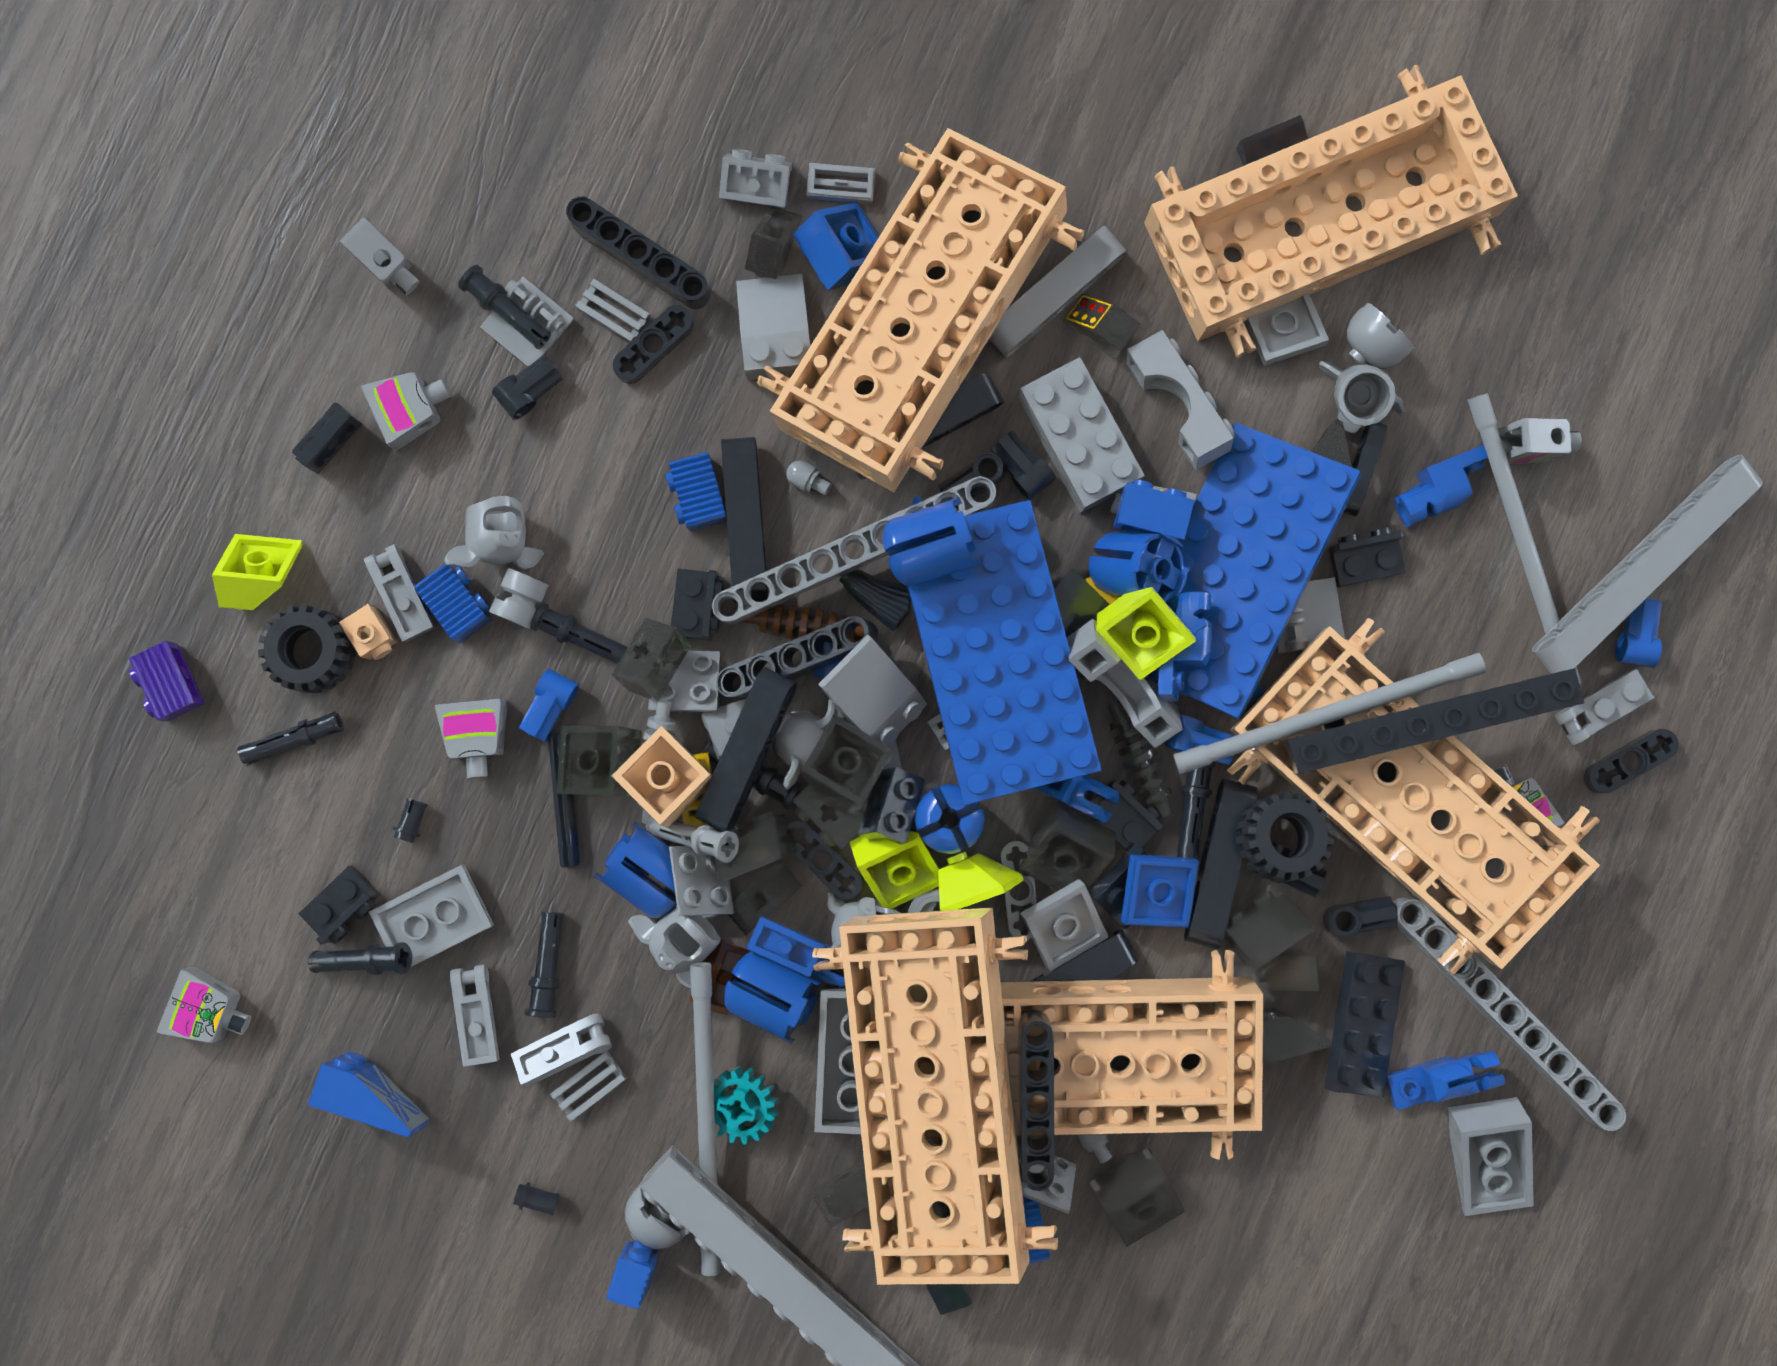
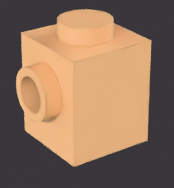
[339,604,398,660]

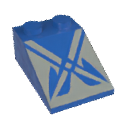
[308,1052,429,1137]

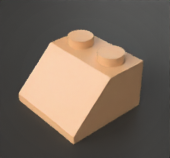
[612,726,712,828]

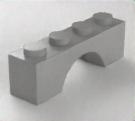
[1126,330,1235,470]
[1067,619,1183,748]

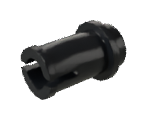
[393,798,428,843]
[513,1182,560,1216]

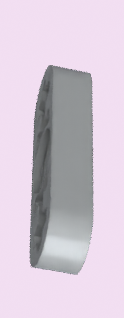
[1000,841,1037,940]

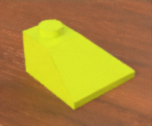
[212,534,303,610]
[1096,587,1196,680]
[850,831,939,909]
[938,851,1024,911]

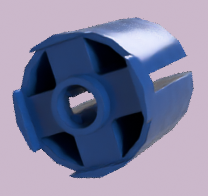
[882,497,981,586]
[1088,531,1188,601]
[914,784,985,854]
[594,821,677,918]
[724,951,823,1044]

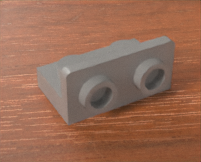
[719,149,793,208]

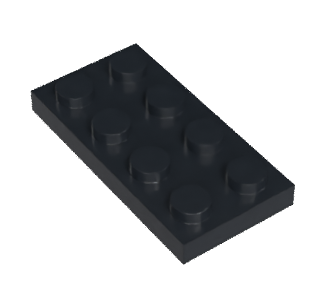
[1324,951,1405,1097]

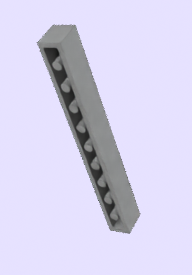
[640,1145,920,1366]

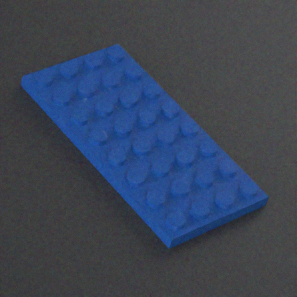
[1148,422,1361,720]
[908,500,1101,805]

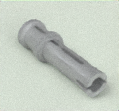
[646,816,739,863]

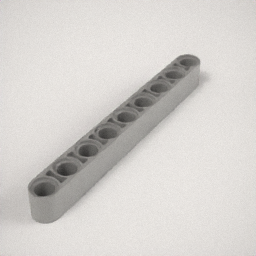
[1532,455,1763,674]
[712,476,996,624]
[1393,897,1626,1131]

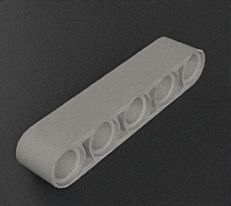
[989,226,1128,358]

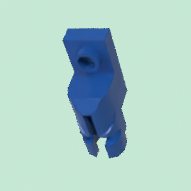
[1394,445,1488,527]
[1158,592,1213,701]
[1034,775,1120,823]
[746,916,845,988]
[1386,1051,1505,1110]

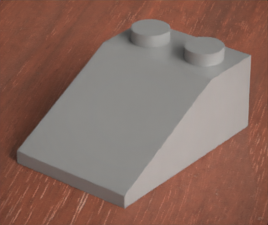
[736,274,811,380]
[818,634,927,752]
[1448,1097,1534,1216]

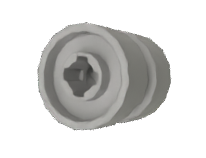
[489,568,549,629]

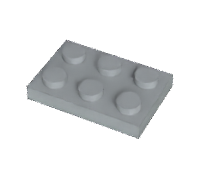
[369,864,494,968]

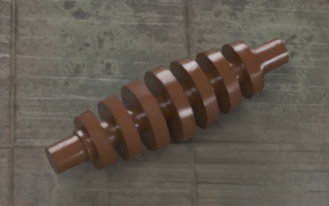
[742,605,865,642]

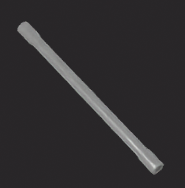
[1467,393,1582,684]
[1173,653,1486,774]
[690,962,722,1276]

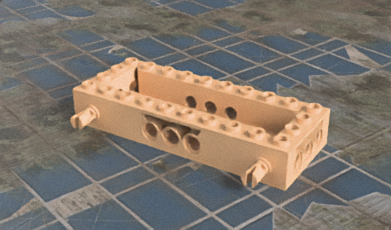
[1144,65,1518,358]
[757,128,1084,492]
[1227,618,1600,976]
[812,908,1058,1285]
[910,950,1263,1160]

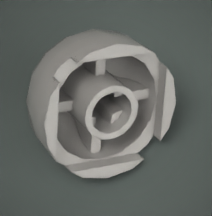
[1347,303,1415,369]
[624,1182,690,1249]

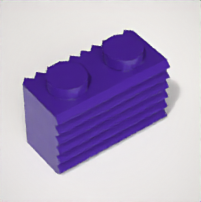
[129,641,204,721]

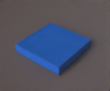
[1121,854,1199,928]

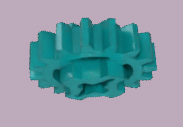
[714,1066,780,1145]

